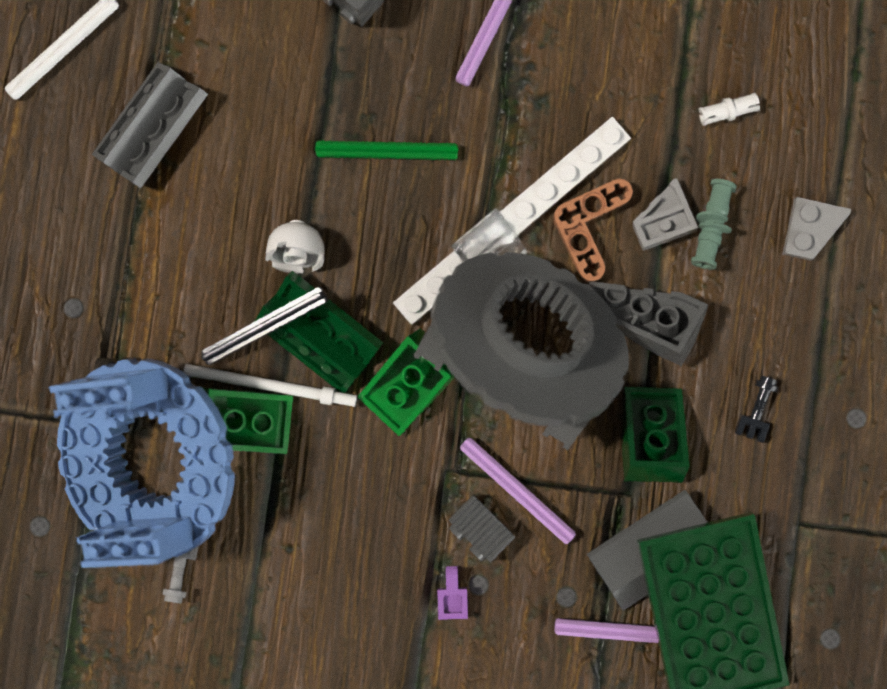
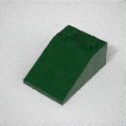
[622,387,690,483]

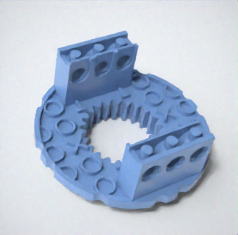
[49,358,235,568]

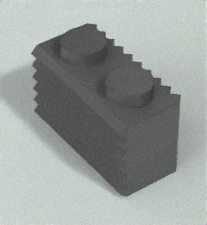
[448,495,515,563]

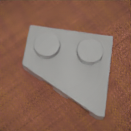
[632,178,698,251]
[782,197,851,261]

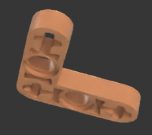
[553,179,633,282]

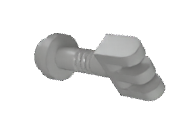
[162,547,198,604]

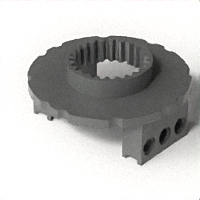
[413,252,629,450]

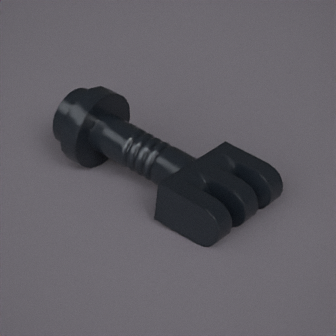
[734,375,779,443]

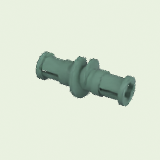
[691,179,737,270]

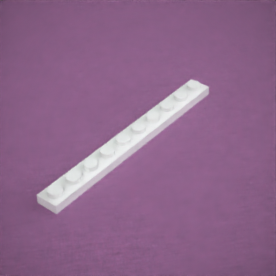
[393,117,631,325]

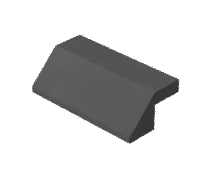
[91,62,208,188]
[587,490,708,611]

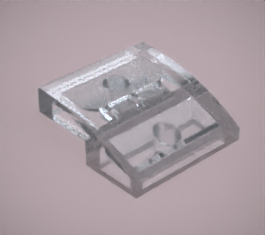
[451,208,527,262]

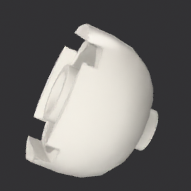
[265,220,325,274]

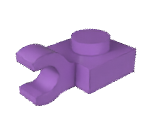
[437,566,468,620]

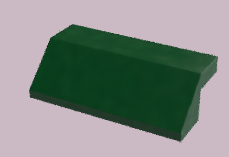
[254,271,383,393]

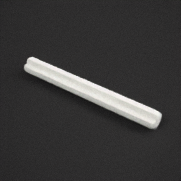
[5,0,119,100]

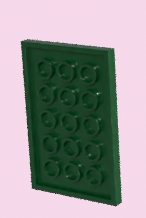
[637,512,789,689]

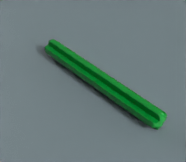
[315,141,458,160]

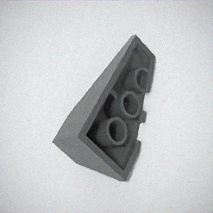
[588,282,708,367]

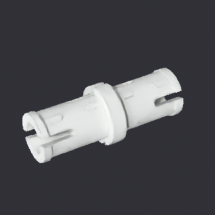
[698,93,760,126]

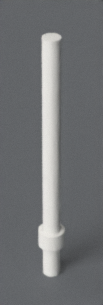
[184,364,357,407]

